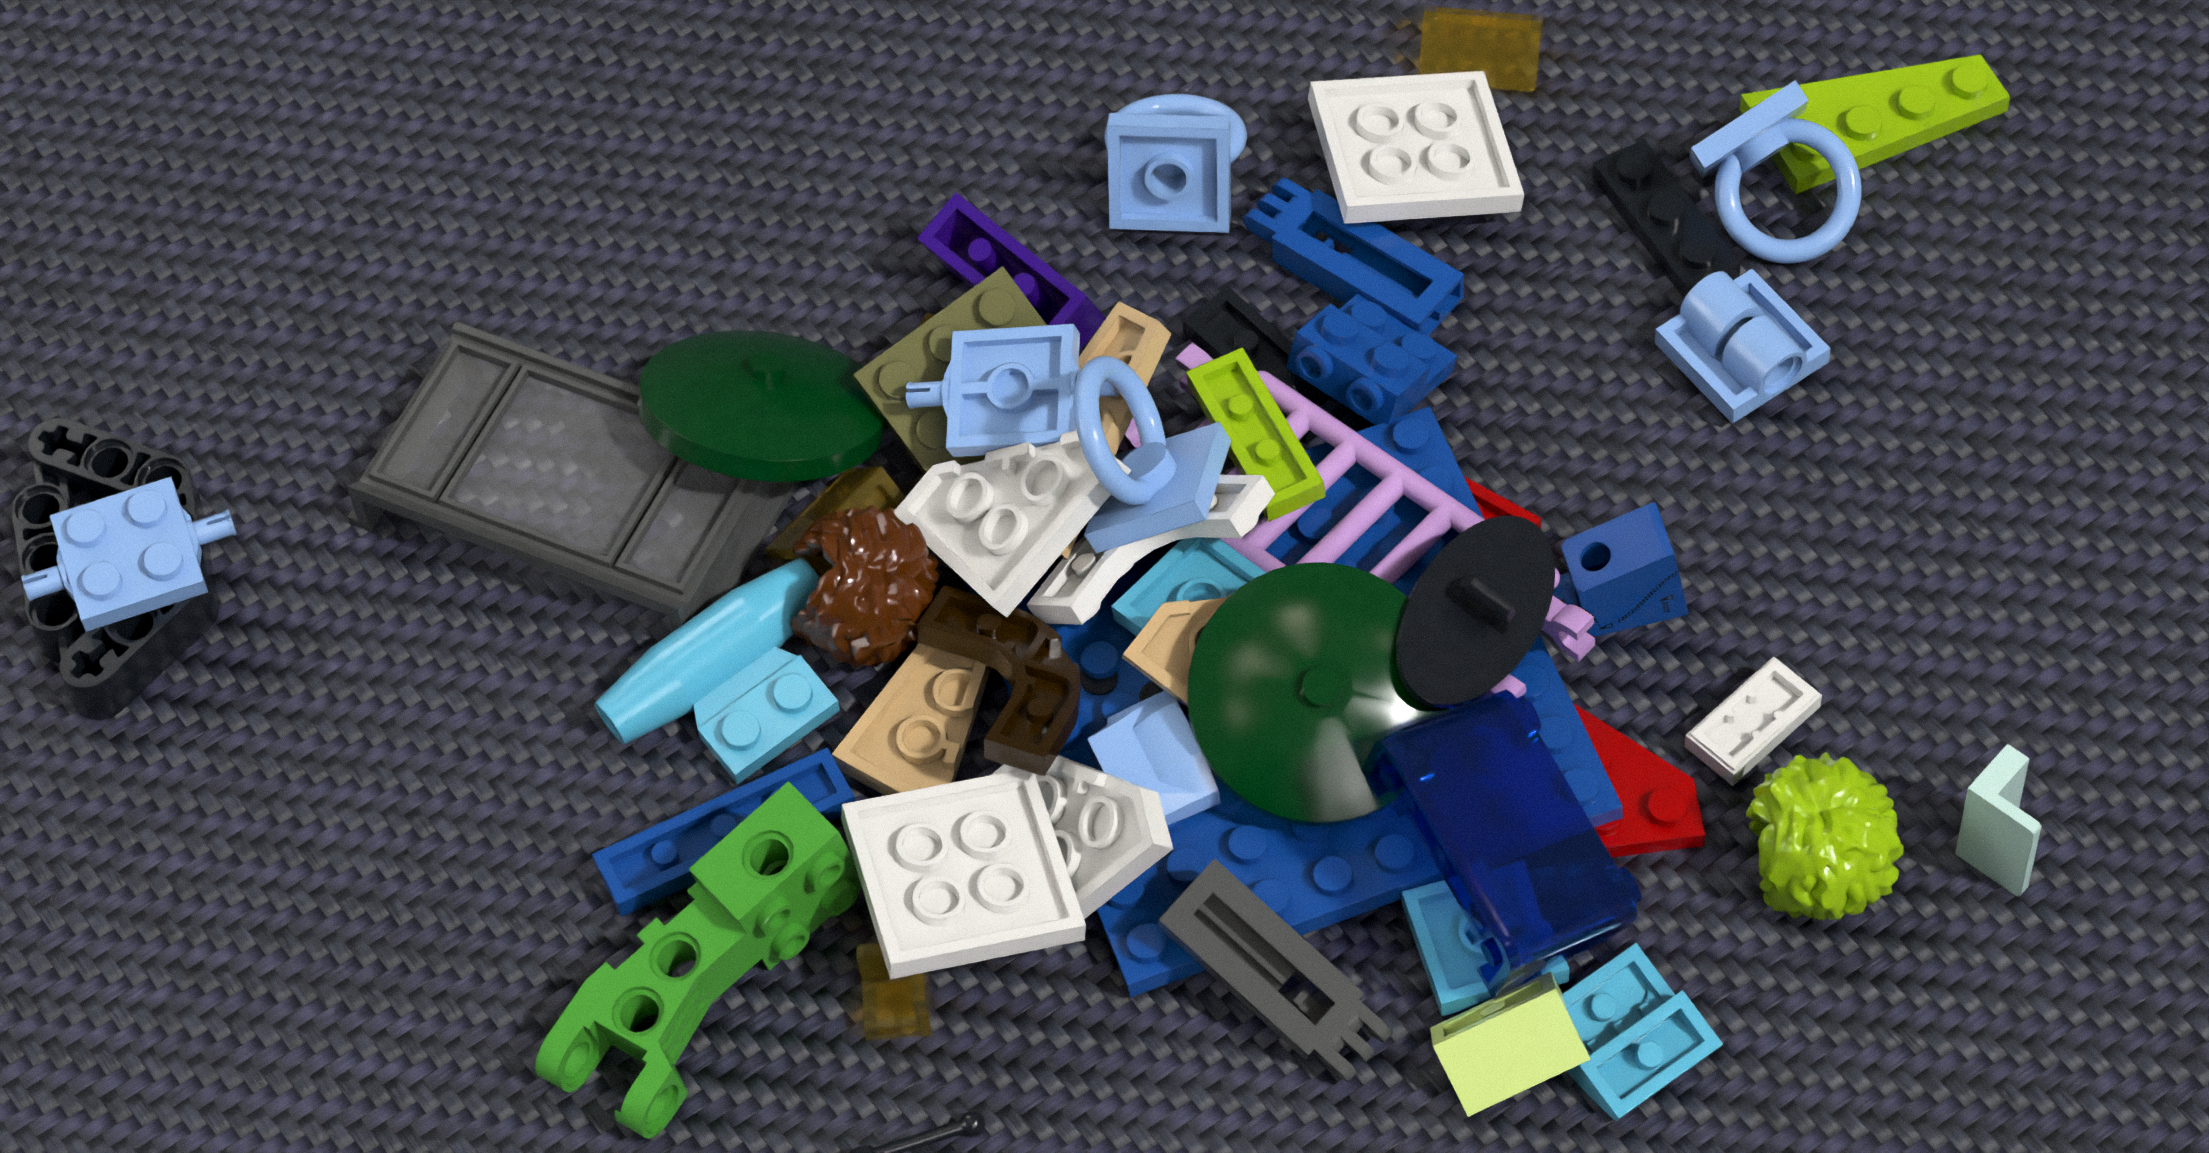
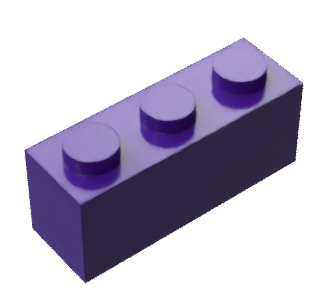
[917,192,1106,351]

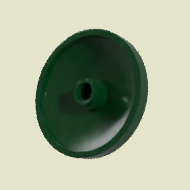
[637,330,885,482]
[1187,562,1450,826]

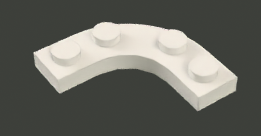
[1026,475,1275,625]

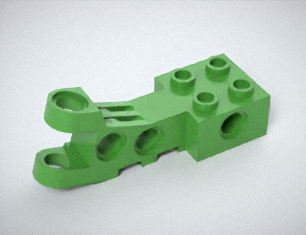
[535,781,862,1139]

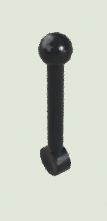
[850,1111,986,1153]

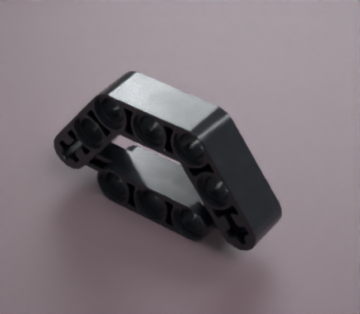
[12,418,219,720]

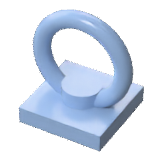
[1689,80,1862,264]
[1104,94,1247,233]
[1073,356,1231,554]

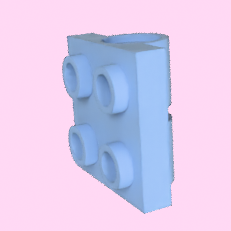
[1655,269,1831,424]

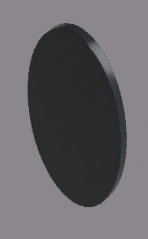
[1396,515,1555,709]

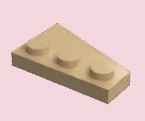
[832,643,992,796]

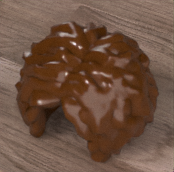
[791,505,939,668]

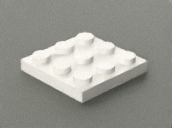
[1308,71,1524,224]
[841,769,1086,979]

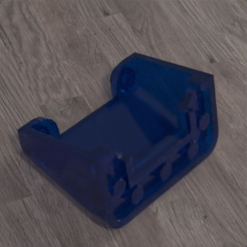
[1362,689,1642,999]

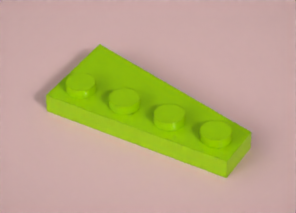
[1740,54,2010,194]

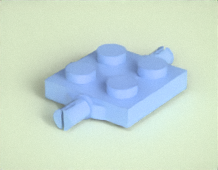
[906,324,1119,457]
[21,477,237,632]

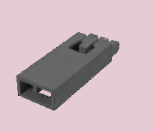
[1157,858,1393,1082]

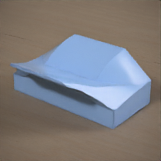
[1087,690,1221,826]

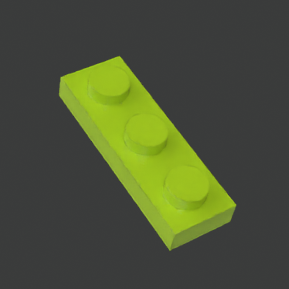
[1186,347,1326,522]

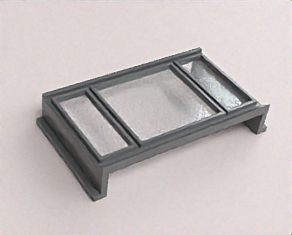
[347,321,800,631]

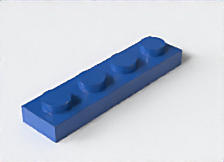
[592,747,856,917]

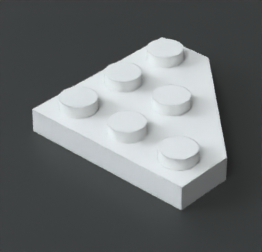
[894,430,1132,617]
[991,755,1173,949]

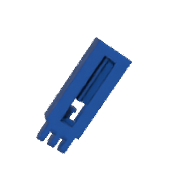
[1243,177,1464,336]

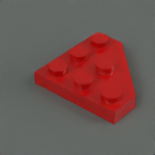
[1508,703,1705,867]

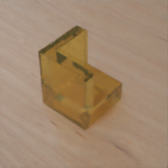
[857,943,932,1041]

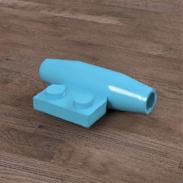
[594,557,840,784]

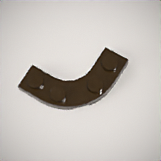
[918,585,1081,776]

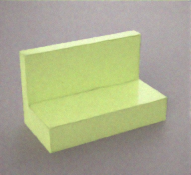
[1430,971,1591,1117]

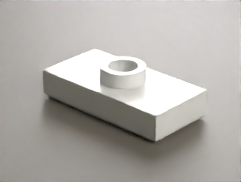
[1684,657,1822,786]

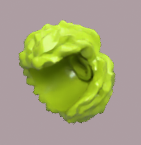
[1746,752,1904,921]

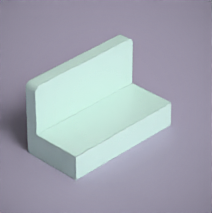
[1955,744,2041,896]

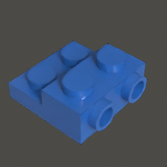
[1286,293,1458,425]

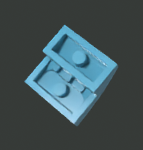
[1563,943,1723,1121]

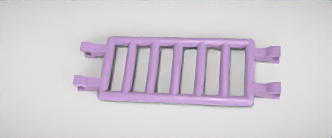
[1117,343,1595,730]

